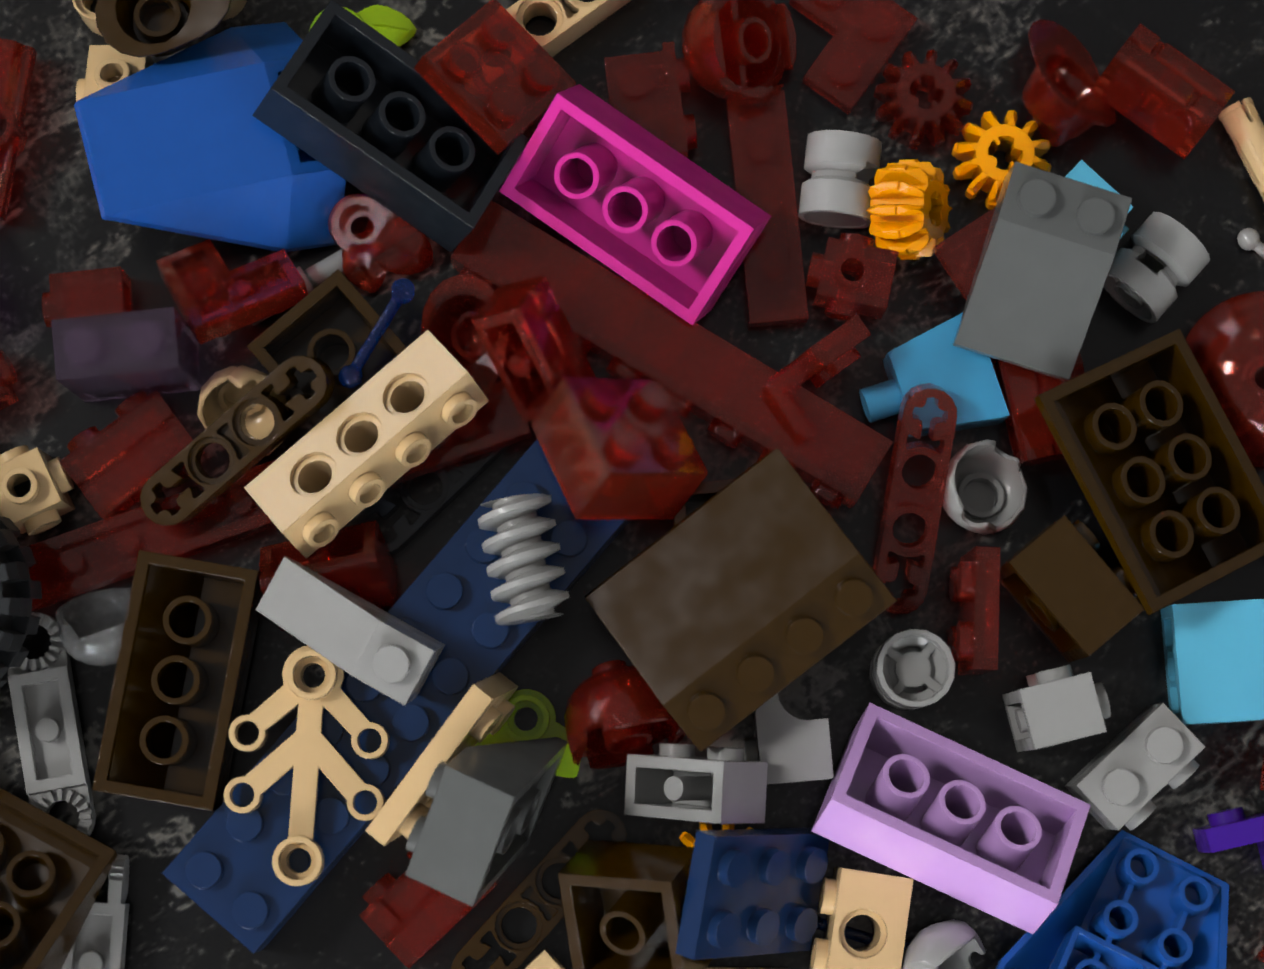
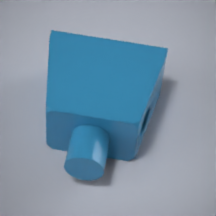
[859,313,1010,437]

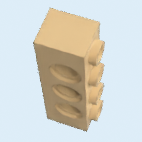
[244,330,489,559]
[810,866,914,969]

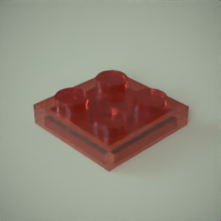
[414,0,576,155]
[948,546,1000,676]

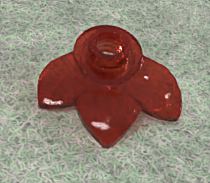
[328,194,433,293]

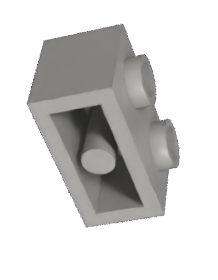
[1002,664,1111,752]
[1065,703,1205,831]
[624,743,768,824]

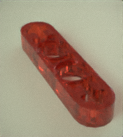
[873,383,957,614]

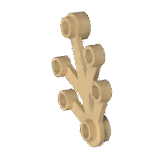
[223,645,390,886]

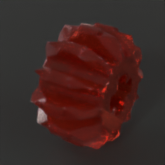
[873,49,973,150]

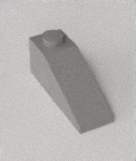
[256,556,445,705]

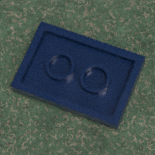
[675,827,830,960]

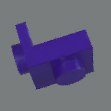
[1193,807,1264,869]

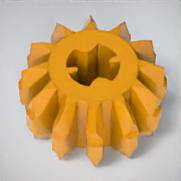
[951,110,1051,209]
[866,159,952,260]

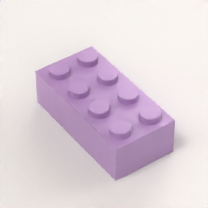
[811,703,1091,934]

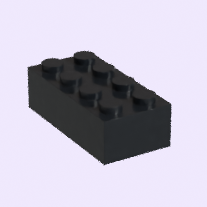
[252,0,529,252]

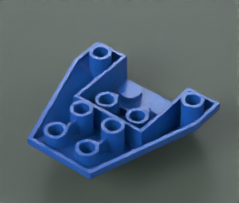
[74,22,346,253]
[996,830,1229,969]

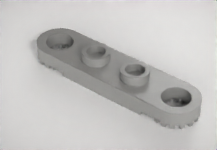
[8,612,96,836]

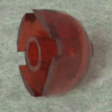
[682,0,796,101]
[564,660,686,769]

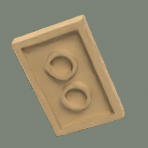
[365,672,518,846]

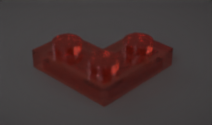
[789,0,918,115]
[156,239,308,345]

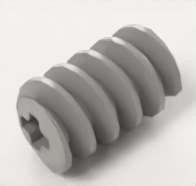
[477,493,570,626]

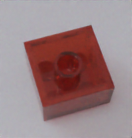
[531,377,708,519]

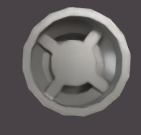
[798,130,882,229]
[1104,212,1210,323]
[869,629,955,710]

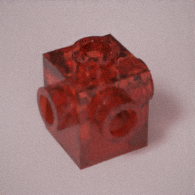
[805,233,898,322]

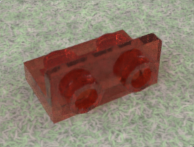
[604,41,697,158]

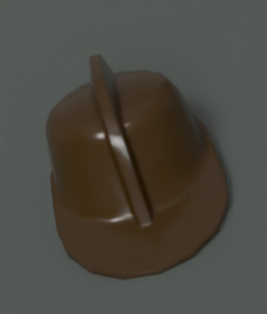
[95,0,232,58]

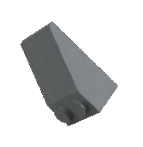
[953,161,1132,381]
[405,737,568,907]

